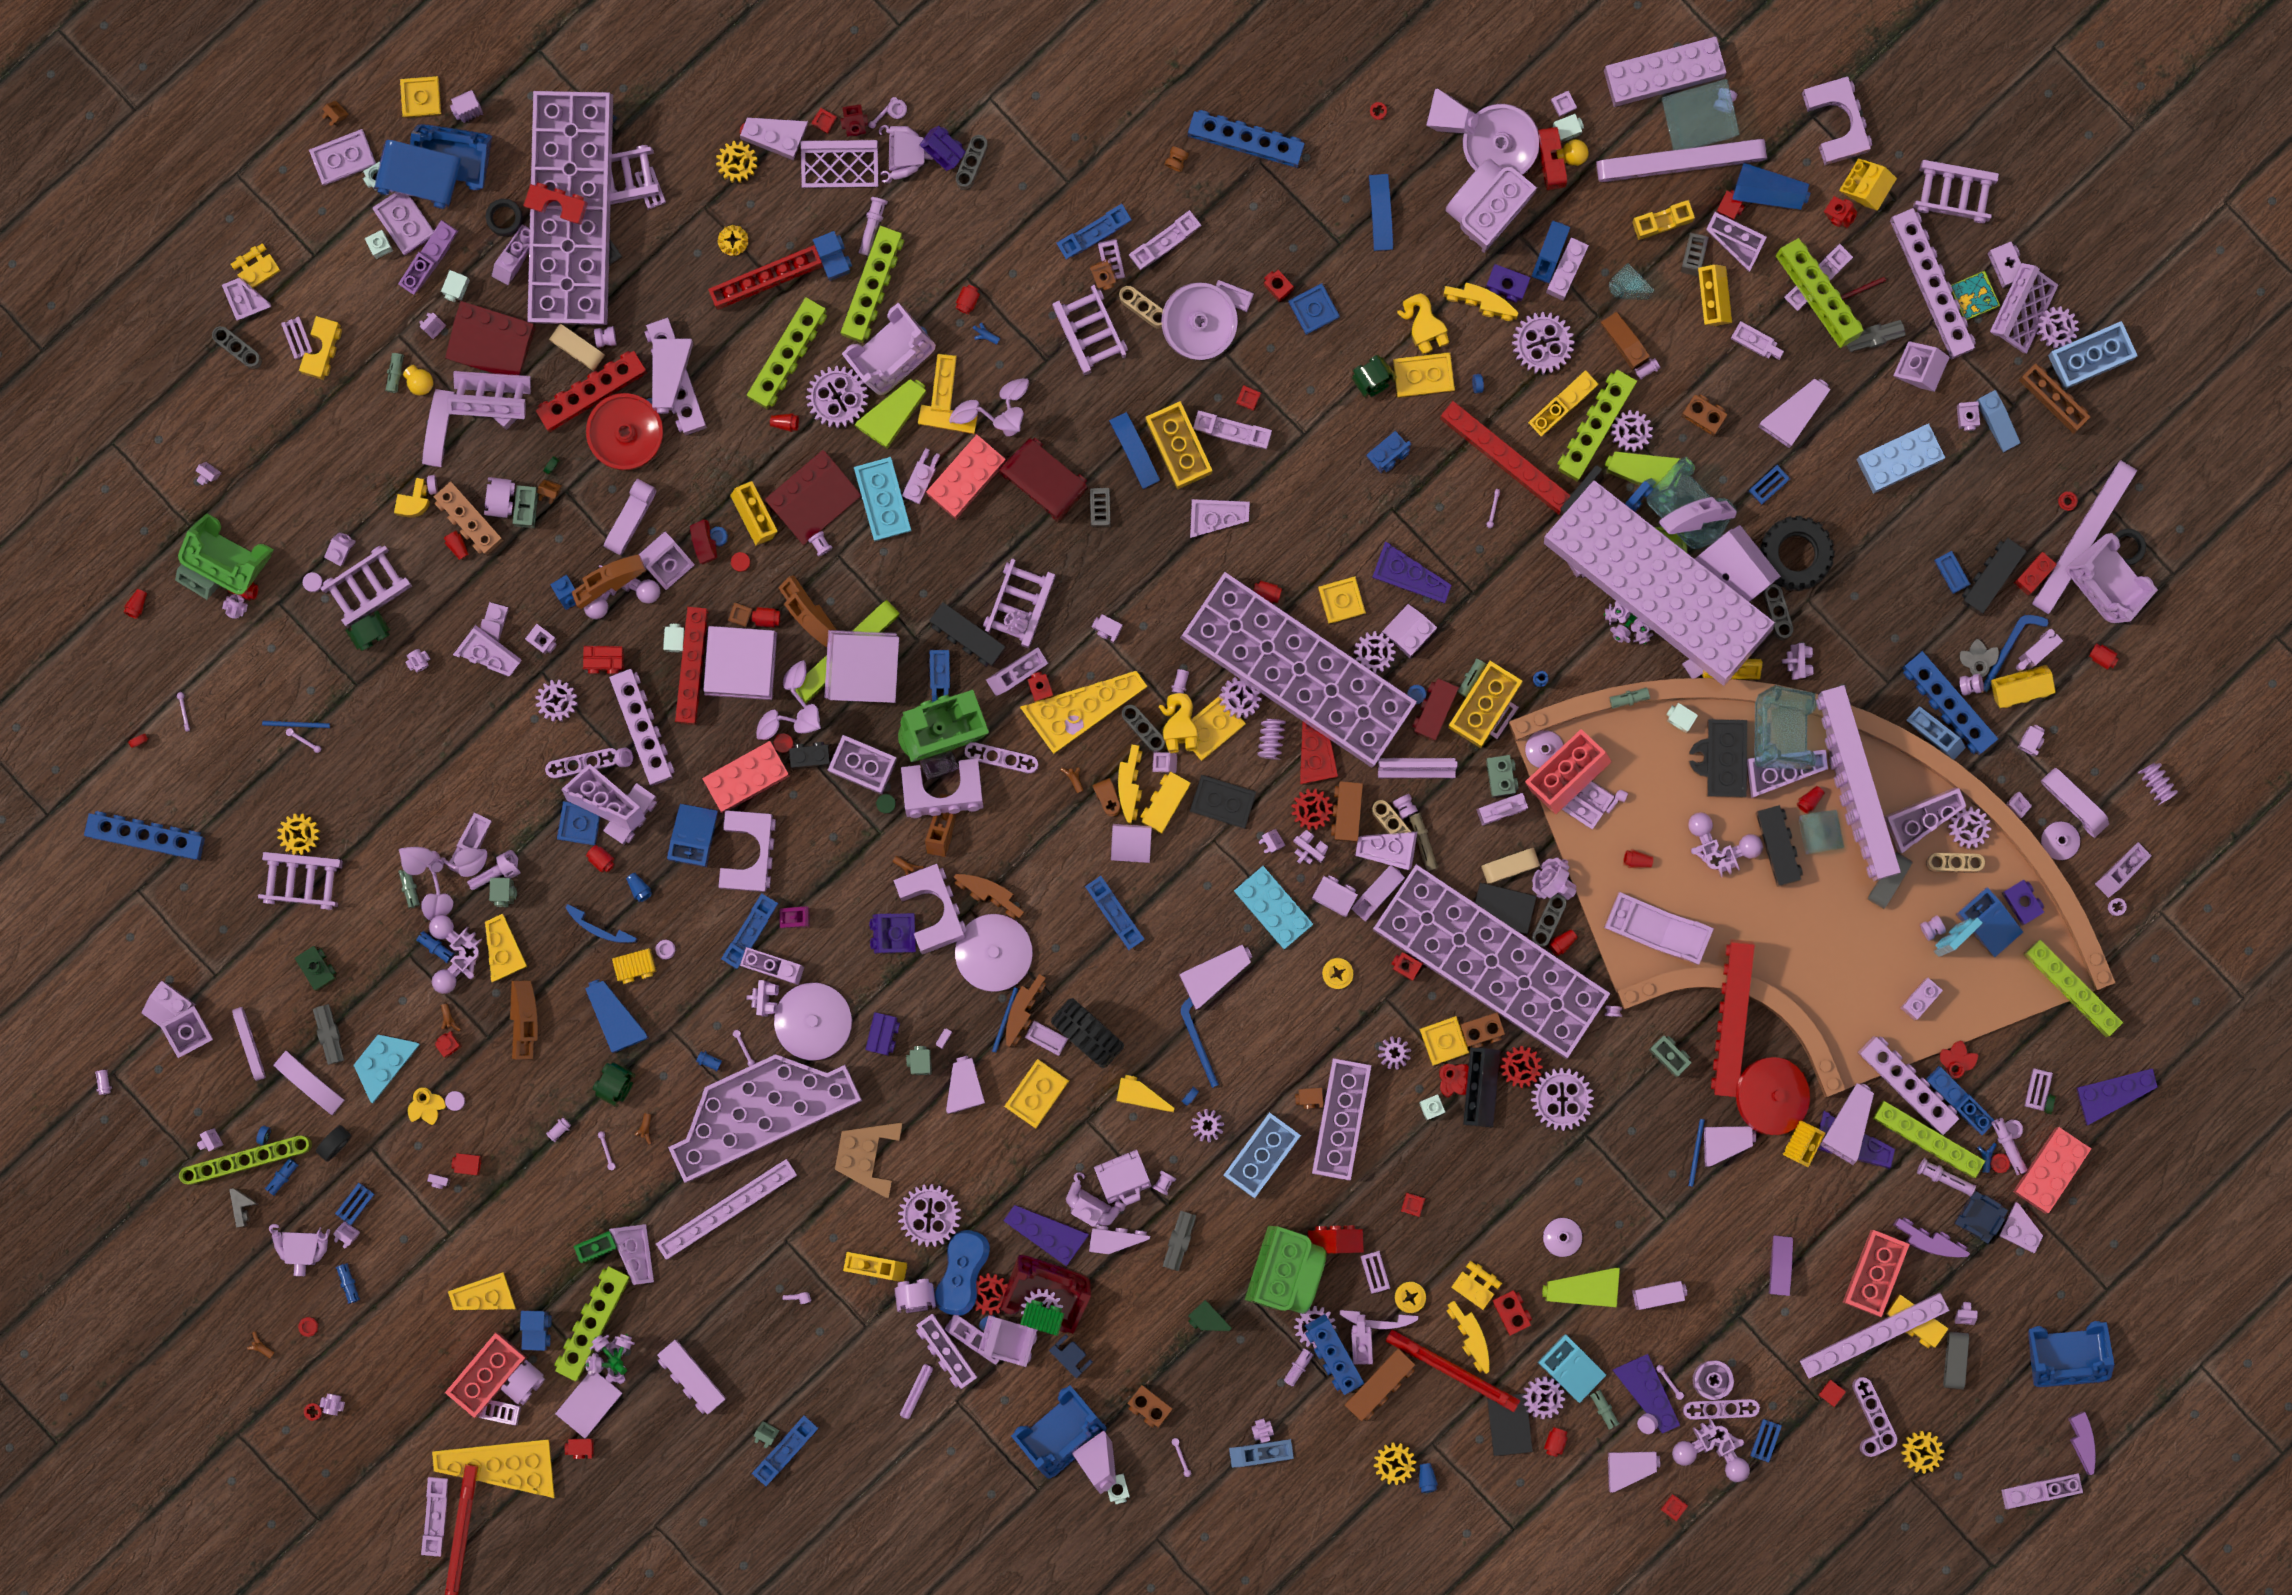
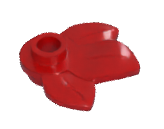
[1940,1040,1978,1079]
[1439,1063,1469,1098]

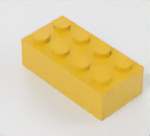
[1145,401,1212,490]
[1448,661,1523,748]

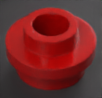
[2058,492,2078,511]

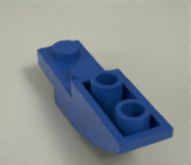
[1926,1066,1994,1135]

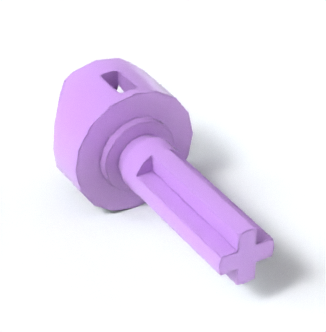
[467,850,521,890]

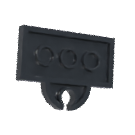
[1689,719,1747,798]

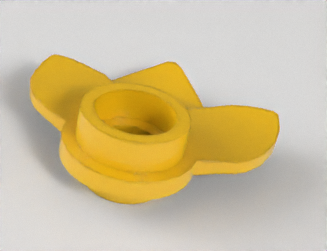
[408,1088,446,1125]

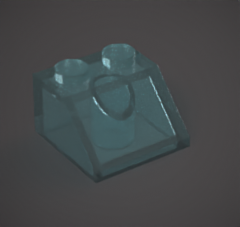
[1609,263,1655,300]
[1798,810,1844,855]

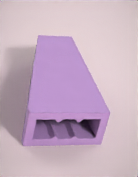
[652,339,693,414]
[1758,379,1830,448]
[1179,945,1252,1010]
[1820,1083,1874,1165]

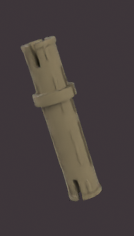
[1409,813,1438,871]

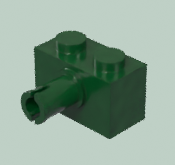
[294,946,337,992]

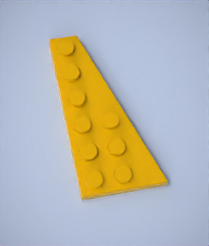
[1020,671,1147,754]
[432,1440,555,1498]

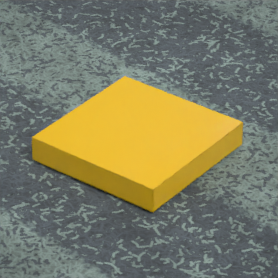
[400,76,441,118]
[1318,577,1366,624]
[1419,1016,1469,1066]

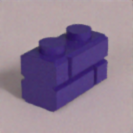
[919,126,966,171]
[865,1012,900,1056]

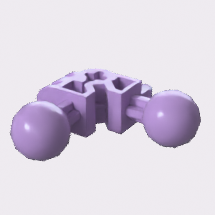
[584,565,660,619]
[1688,812,1763,877]
[429,915,482,994]
[1672,1419,1750,1482]

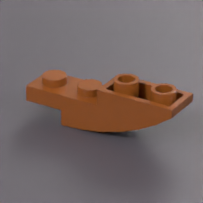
[572,555,646,609]
[778,575,836,647]
[954,874,1024,919]
[1006,974,1047,1048]
[510,980,538,1060]

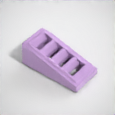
[1098,239,1125,279]
[479,1400,521,1425]

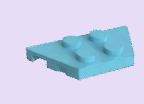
[354,1035,420,1103]

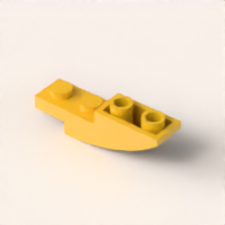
[1443,283,1518,321]
[1528,370,1599,437]
[1118,745,1142,824]
[1446,1301,1489,1374]

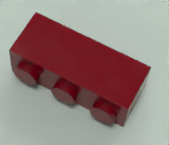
[1412,678,1459,742]

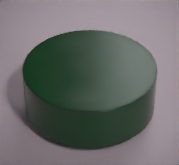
[543,456,559,475]
[876,794,896,814]
[2044,1094,2056,1115]

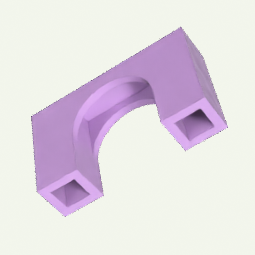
[1802,77,1872,165]
[901,758,983,818]
[719,811,776,892]
[893,864,967,955]

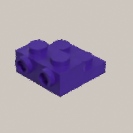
[869,913,916,954]

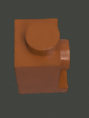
[1090,259,1117,290]
[1295,1088,1323,1109]

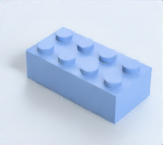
[2048,321,2137,390]
[1856,423,1945,494]
[1223,1112,1301,1199]

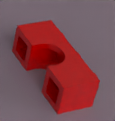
[524,182,588,225]

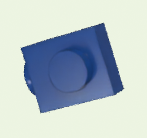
[550,575,576,610]

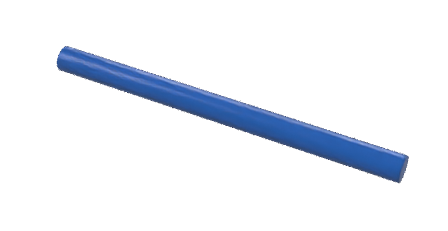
[262,721,330,728]
[992,987,1018,1053]
[1689,1119,1705,1187]

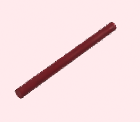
[1841,277,1886,300]

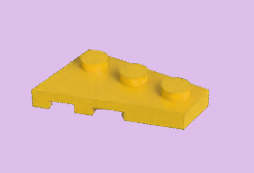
[485,914,527,983]
[448,1272,516,1310]

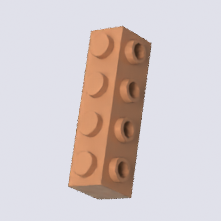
[433,481,504,556]

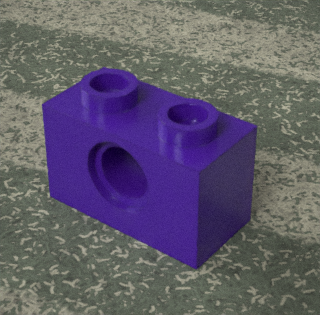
[1485,264,1530,303]
[2002,880,2044,926]

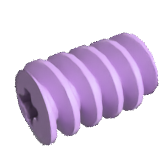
[1258,719,1286,760]
[2138,763,2178,805]

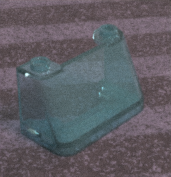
[1647,457,1736,549]
[1755,685,1817,769]

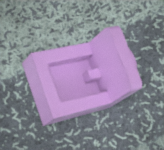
[324,533,355,566]

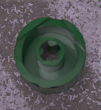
[1352,355,1396,399]
[345,610,390,652]
[592,1062,635,1107]

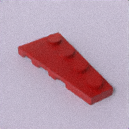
[1300,721,1338,785]

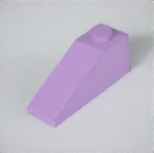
[986,648,1048,696]
[2095,842,2151,898]

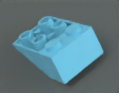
[1537,1334,1606,1403]

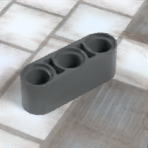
[956,135,988,190]
[212,326,262,370]
[1763,584,1793,640]
[1122,705,1165,753]
[1867,852,1913,909]
[1531,894,1566,948]
[1943,1331,1969,1390]

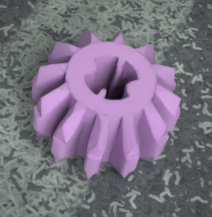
[1378,1037,1411,1070]
[1191,1109,1224,1142]

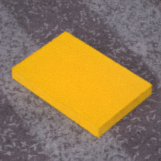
[1393,353,1455,398]
[1191,697,1246,761]
[1004,1059,1069,1129]

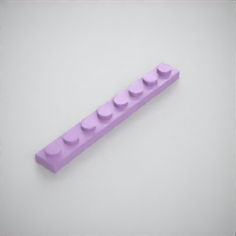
[656,1159,797,1260]
[1800,1292,1949,1378]

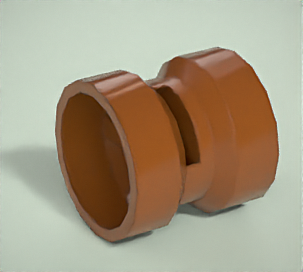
[1164,146,1189,172]

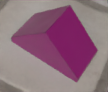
[780,906,810,928]

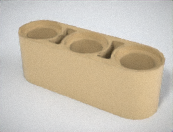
[1119,286,1163,329]
[549,324,605,371]
[1372,800,1411,834]
[1481,848,1540,884]
[1926,853,1985,873]

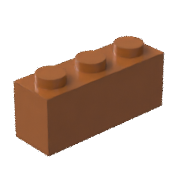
[1331,782,1363,842]

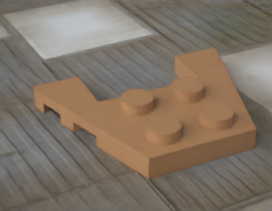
[835,1123,903,1198]

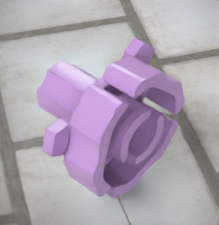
[1532,857,1576,900]

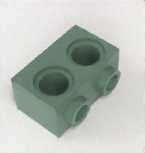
[513,486,538,528]

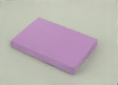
[309,129,376,186]
[372,192,434,256]
[555,1373,623,1438]

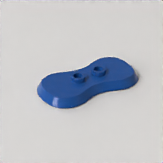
[934,1230,990,1315]

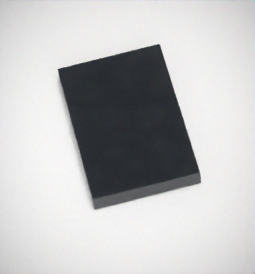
[1560,466,1604,516]
[1190,775,1256,829]
[1475,883,1536,934]
[1487,1393,1533,1456]

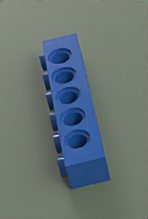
[1188,110,1304,168]
[1903,651,1998,755]
[84,811,205,861]

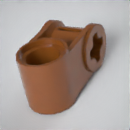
[1092,778,1121,817]

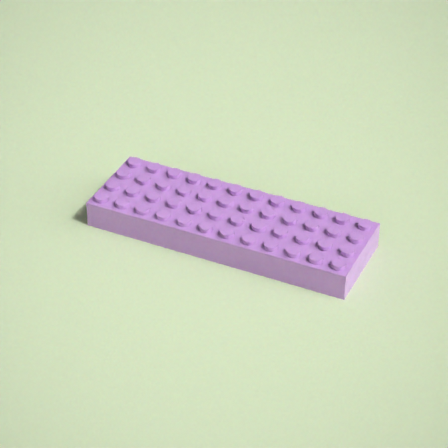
[528,91,613,325]
[1544,481,1775,686]
[1180,572,1416,768]
[1373,865,1610,1059]

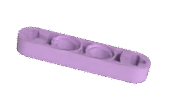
[965,742,1038,774]
[545,748,617,779]
[232,1007,266,1081]
[1683,1399,1760,1419]

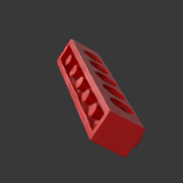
[708,245,823,310]
[535,351,647,433]
[675,607,709,725]

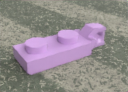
[1731,321,1784,360]
[1352,1315,1373,1364]

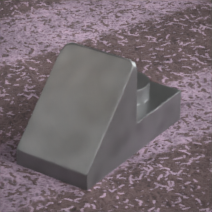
[229,1188,259,1228]

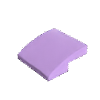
[1562,781,1615,830]
[1111,824,1152,863]

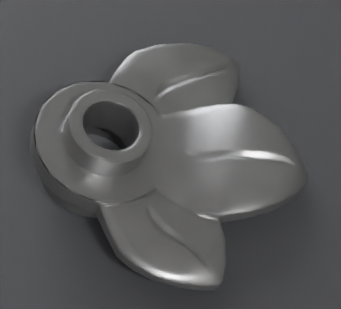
[1960,639,1999,677]

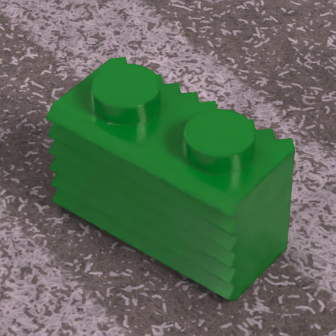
[574,1231,617,1263]
[1020,1300,1064,1336]

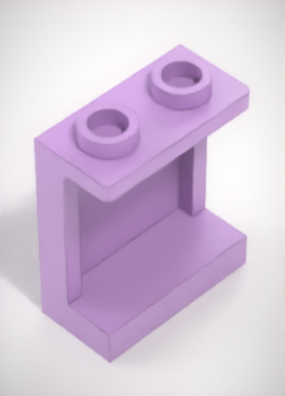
[978,1316,1037,1367]

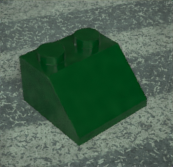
[1188,1300,1232,1331]

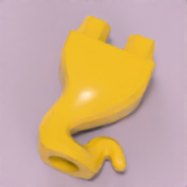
[1397,293,1449,355]
[1159,693,1200,753]

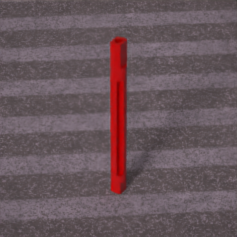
[1386,1330,1520,1412]
[444,1464,478,1595]

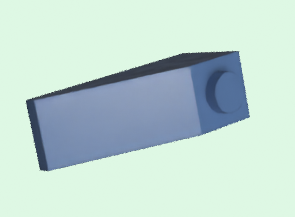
[1976,390,2020,452]
[1906,706,1966,760]
[1229,1439,1294,1467]

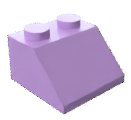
[1893,341,1950,392]
[639,532,694,590]
[1382,604,1437,658]
[141,981,196,1026]
[159,1006,213,1058]

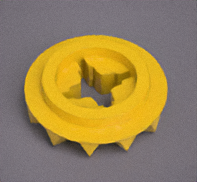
[718,225,748,256]
[1322,958,1353,989]
[1395,1282,1426,1313]

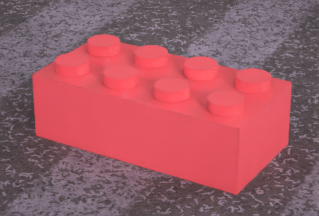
[926,434,1006,520]
[1525,729,1612,814]
[702,741,790,814]
[2013,1127,2091,1214]
[1843,1230,1910,1317]
[445,1333,528,1418]

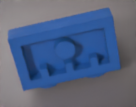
[1366,431,1411,473]

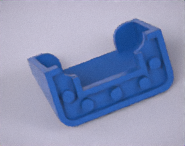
[410,124,492,190]
[374,140,461,209]
[2028,1321,2114,1387]
[1011,1385,1106,1478]

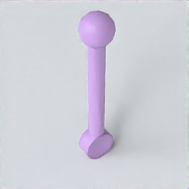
[868,97,897,128]
[1486,489,1500,528]
[177,692,190,732]
[286,728,321,753]
[733,1030,755,1067]
[598,1131,616,1170]
[1656,1365,1684,1400]
[1172,1438,1191,1477]

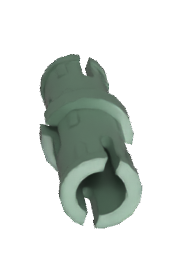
[385,353,404,393]
[1457,658,1487,697]
[1609,687,1650,709]
[398,870,420,909]
[1590,1389,1620,1430]

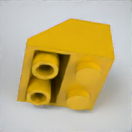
[1839,158,1897,211]

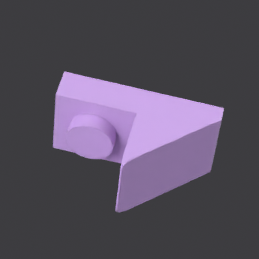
[481,602,509,642]

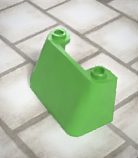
[178,513,274,594]

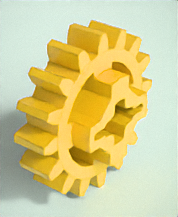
[716,141,758,183]
[277,814,320,856]
[1901,1431,1944,1474]
[1373,1442,1416,1485]

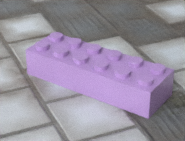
[1604,37,1726,107]
[1312,1058,1371,1181]

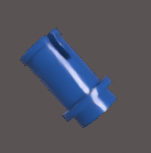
[696,1051,722,1072]

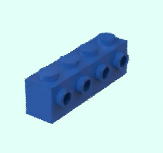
[1305,1314,1364,1395]

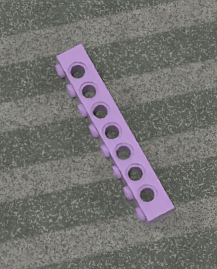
[1890,208,1976,360]

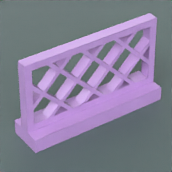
[801,140,878,188]
[1990,263,2058,354]
[1378,758,1457,778]

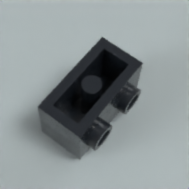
[789,742,831,770]

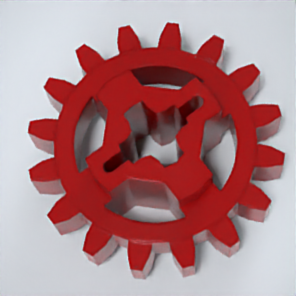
[1291,789,1333,831]
[1500,1046,1543,1088]
[975,1273,1008,1315]

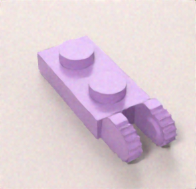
[902,448,940,505]

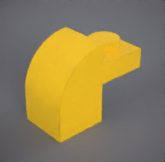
[394,478,430,518]

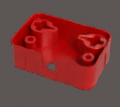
[1538,127,1567,191]

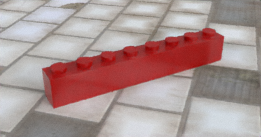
[1440,401,1571,515]
[1711,939,1755,1097]

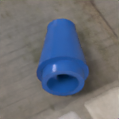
[626,873,652,902]
[1419,1463,1438,1493]

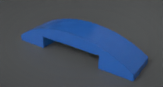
[1369,174,1393,251]
[1056,204,1132,260]
[1109,412,1160,489]
[1085,876,1144,950]
[721,893,778,969]
[566,904,638,943]
[752,1415,818,1486]

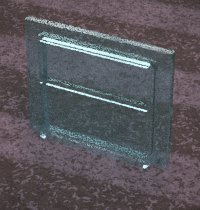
[1662,79,1740,151]

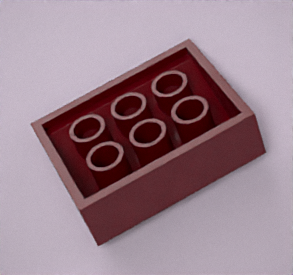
[445,301,536,376]
[765,450,862,546]

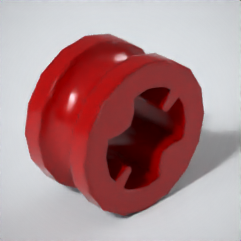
[1370,102,1387,120]
[304,1403,323,1421]

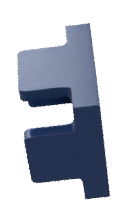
[1954,1191,2008,1244]
[1049,1334,1093,1378]

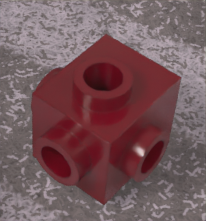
[840,104,869,137]

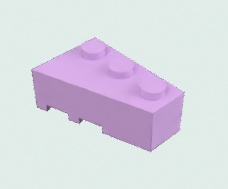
[740,118,808,161]
[1706,212,1767,272]

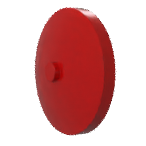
[586,393,663,470]
[1736,1057,1810,1135]

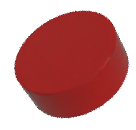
[731,552,750,572]
[128,733,148,748]
[774,733,793,753]
[1990,1154,2010,1173]
[298,1317,319,1337]

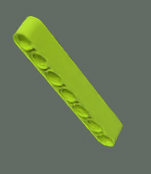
[790,600,900,704]
[179,1136,312,1185]

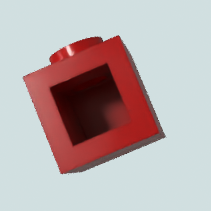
[1716,190,1745,220]

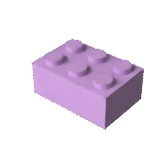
[828,735,897,795]

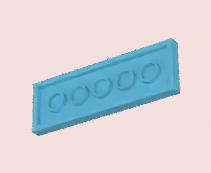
[1934,918,1982,957]

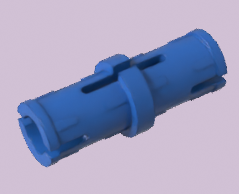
[1533,671,1548,687]
[416,931,454,963]
[265,1158,299,1196]
[336,1263,360,1304]

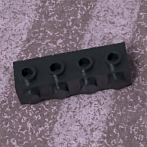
[1961,538,2026,616]
[929,602,1006,667]
[1756,805,1803,887]
[1463,1047,1500,1128]

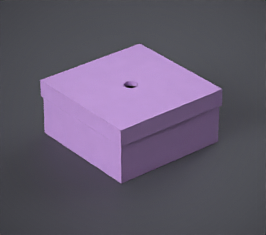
[1695,525,1781,602]
[704,626,777,700]
[825,630,899,703]

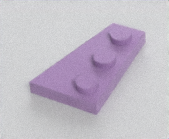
[1190,499,1250,538]
[453,625,522,676]
[1355,832,1417,870]
[609,1224,654,1285]

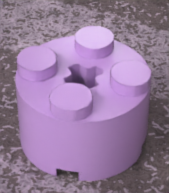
[484,477,515,518]
[895,1279,936,1313]
[501,1360,545,1405]
[1693,1360,1734,1400]

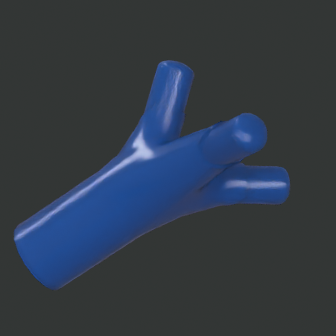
[973,323,1000,345]
[1977,1143,1997,1173]

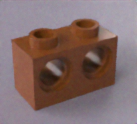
[1681,394,1728,437]
[1460,1012,1505,1048]
[1127,1385,1172,1428]

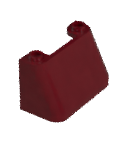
[999,437,1088,523]
[1001,1255,1091,1334]

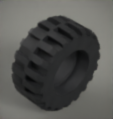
[1759,516,1835,591]
[1051,998,1124,1069]

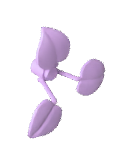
[949,378,1029,436]
[757,660,821,740]
[399,847,487,921]

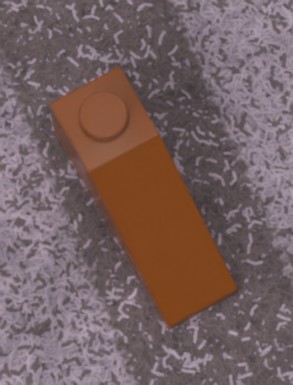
[1600,312,1650,370]
[925,794,957,857]

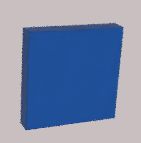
[1288,283,1340,335]
[557,801,600,846]

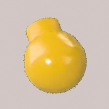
[1557,139,1589,166]
[403,365,433,396]

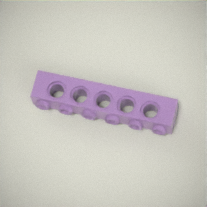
[645,318,707,435]
[609,669,675,786]
[1857,1036,1959,1135]

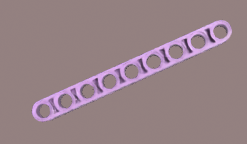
[1596,139,1767,182]
[2032,460,2137,614]

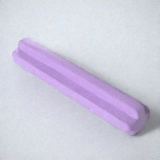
[900,1364,933,1419]

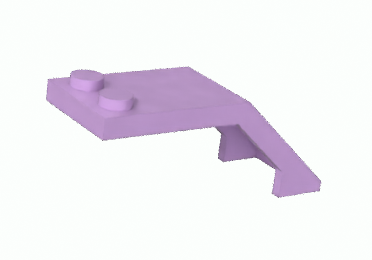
[1604,892,1713,965]

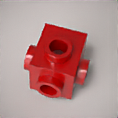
[1824,196,1857,229]

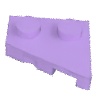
[222,277,272,320]
[1999,1202,2043,1253]

